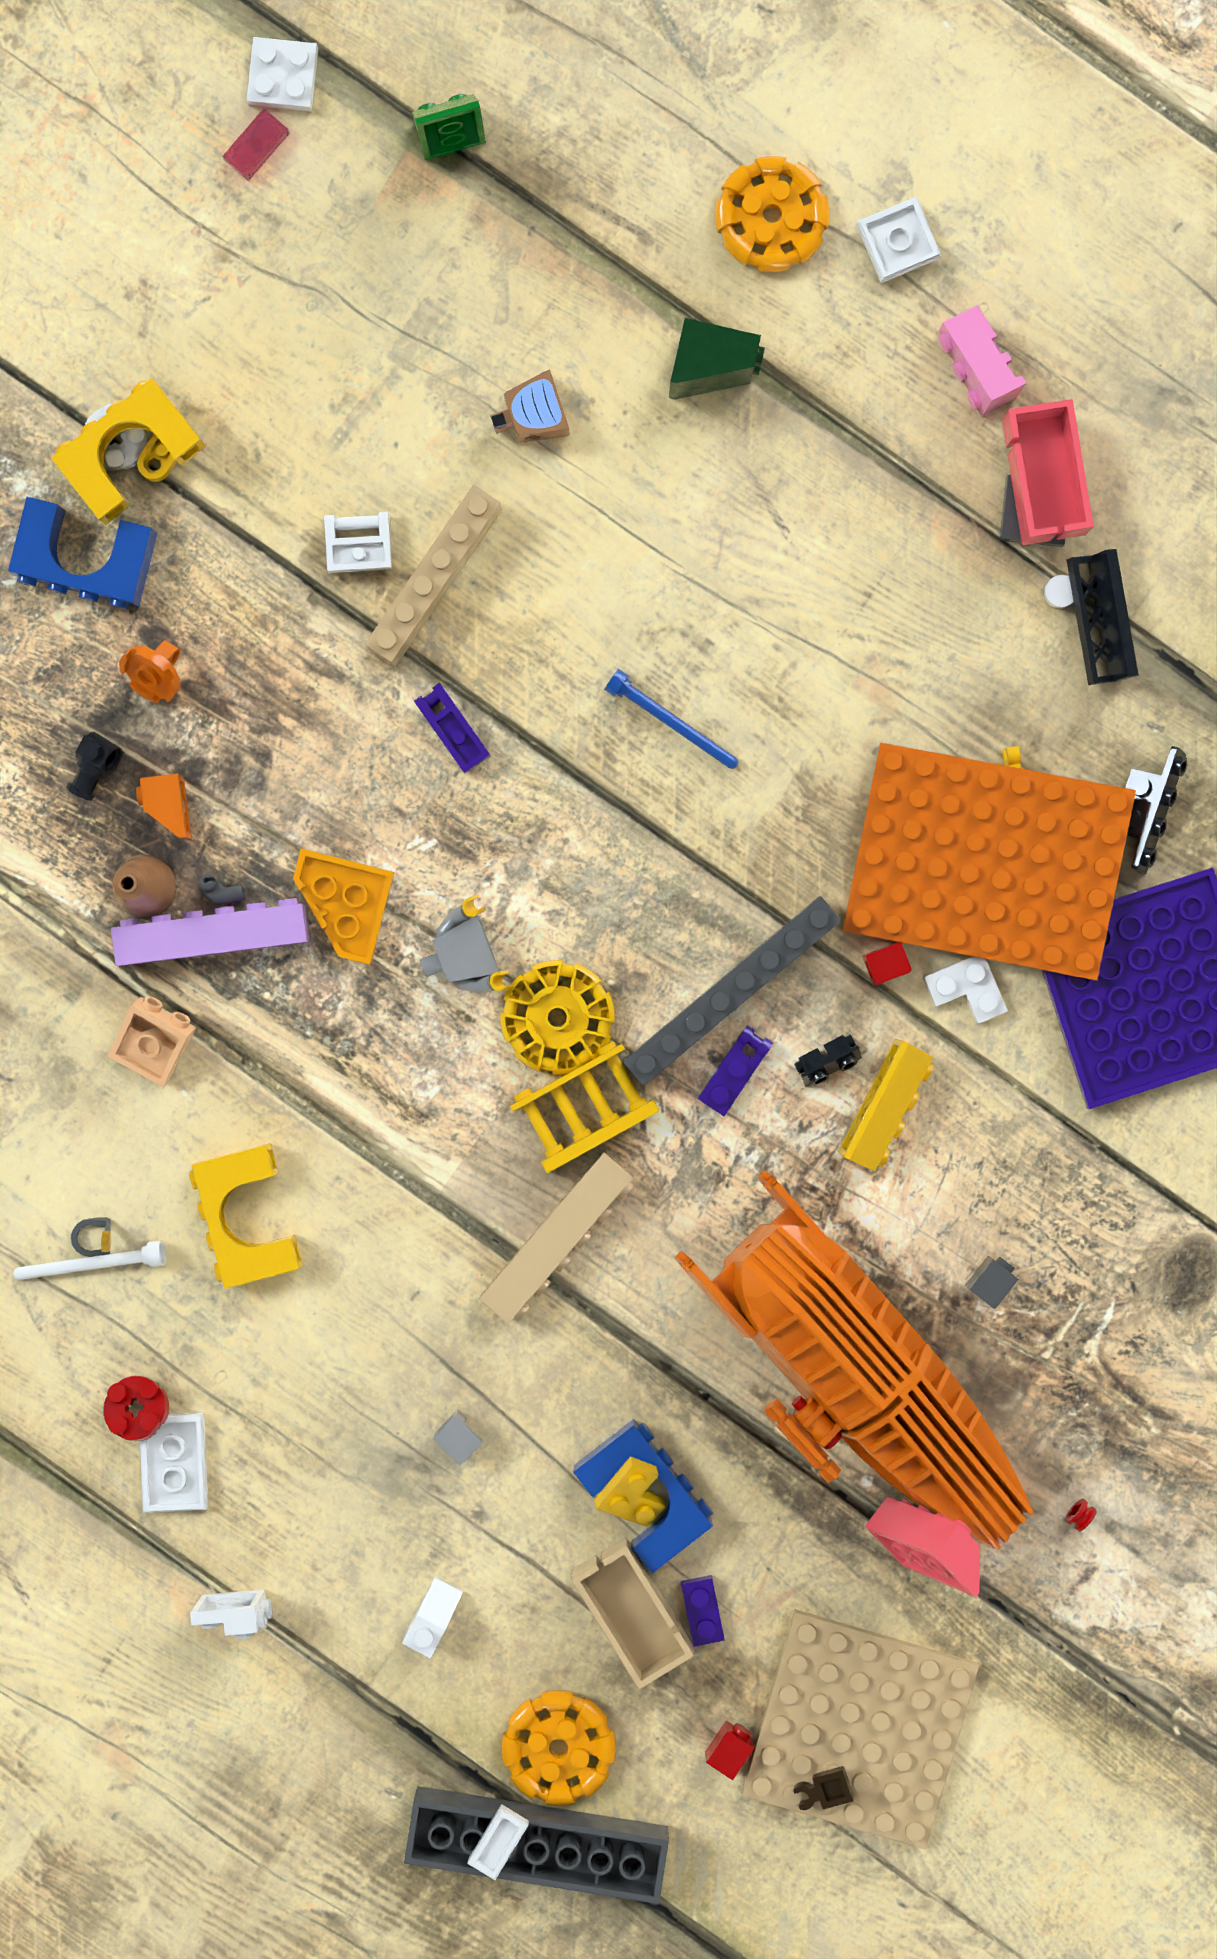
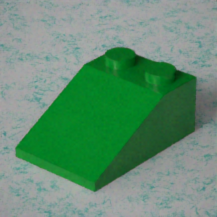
[412,94,486,160]

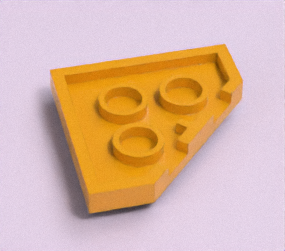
[293,848,395,965]

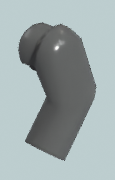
[198,874,246,905]

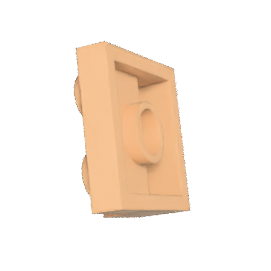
[108,996,196,1087]

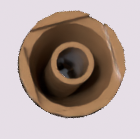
[112,854,176,918]

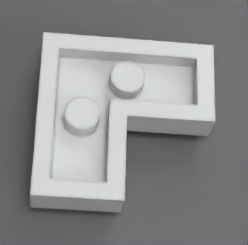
[923,956,1008,1024]

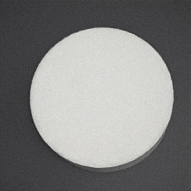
[1044,575,1074,609]

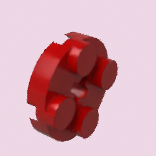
[103,1376,169,1442]

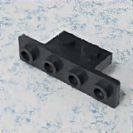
[1125,746,1187,875]

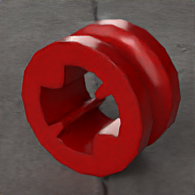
[1065,1499,1097,1532]

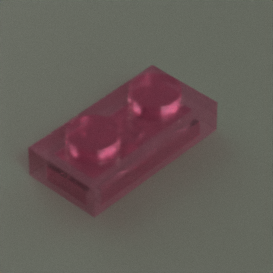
[222,108,290,181]

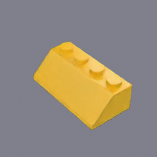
[838,1039,934,1171]

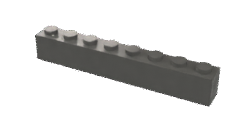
[623,896,841,1086]

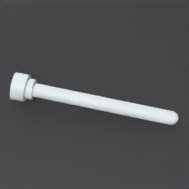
[13,1240,166,1280]

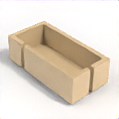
[571,1537,694,1690]

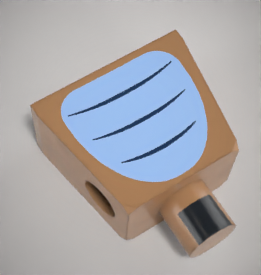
[490,370,570,443]

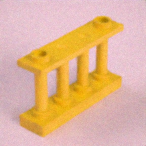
[510,1041,659,1173]

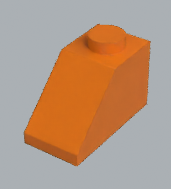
[136,773,192,840]

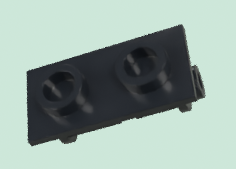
[794,1034,862,1087]

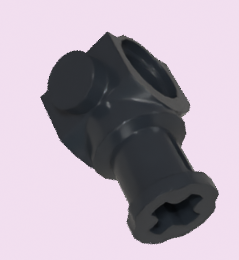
[66,732,125,801]

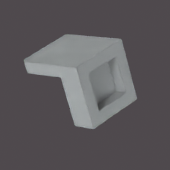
[433,1409,482,1465]

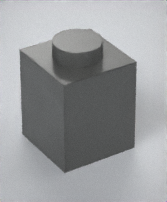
[965,1256,1019,1309]

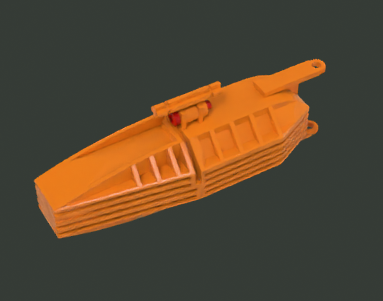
[675,1170,1034,1550]

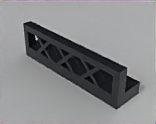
[1066,549,1139,686]

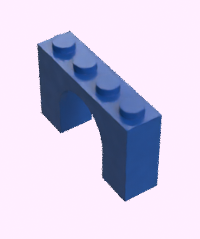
[8,497,157,610]
[573,1419,713,1573]

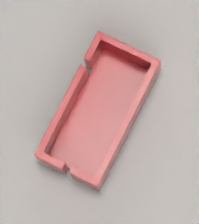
[1002,399,1094,545]

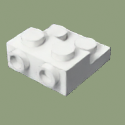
[190,1589,272,1639]

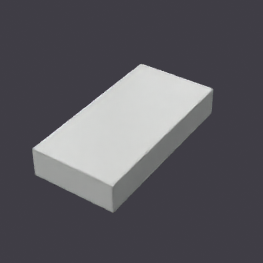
[467,1804,529,1880]

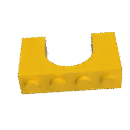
[51,378,206,525]
[189,1143,303,1289]

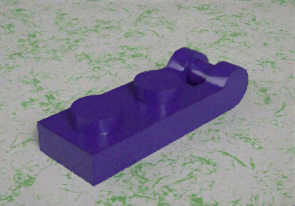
[414,683,491,774]
[697,1025,774,1116]

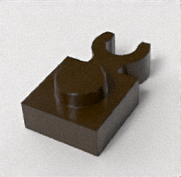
[793,1766,855,1810]

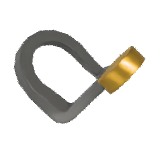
[71,1217,111,1257]

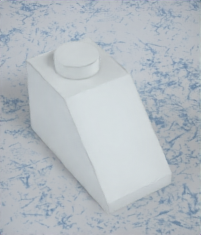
[402,1577,463,1658]

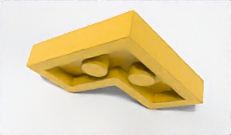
[594,1456,666,1527]

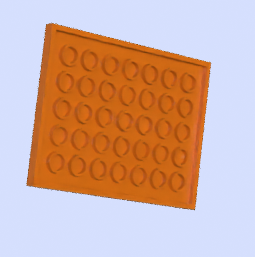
[843,742,1136,980]

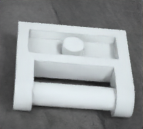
[324,511,392,573]

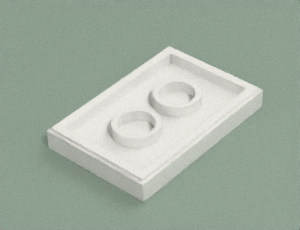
[140,1412,208,1512]

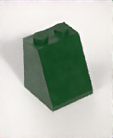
[669,318,765,399]

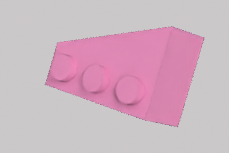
[938,305,1026,417]

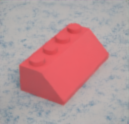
[865,1497,980,1597]

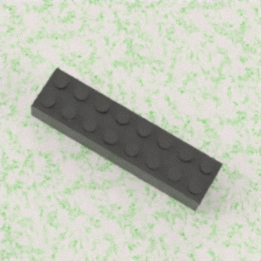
[404,1786,669,1904]

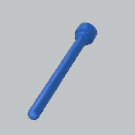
[604,668,738,769]

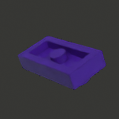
[681,1575,725,1647]

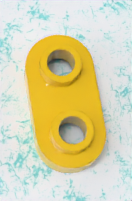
[137,434,177,482]

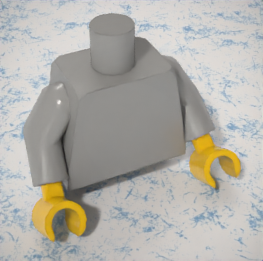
[420,894,512,993]

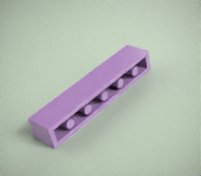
[111,898,311,966]

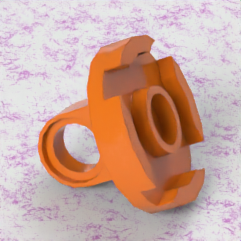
[119,640,181,703]

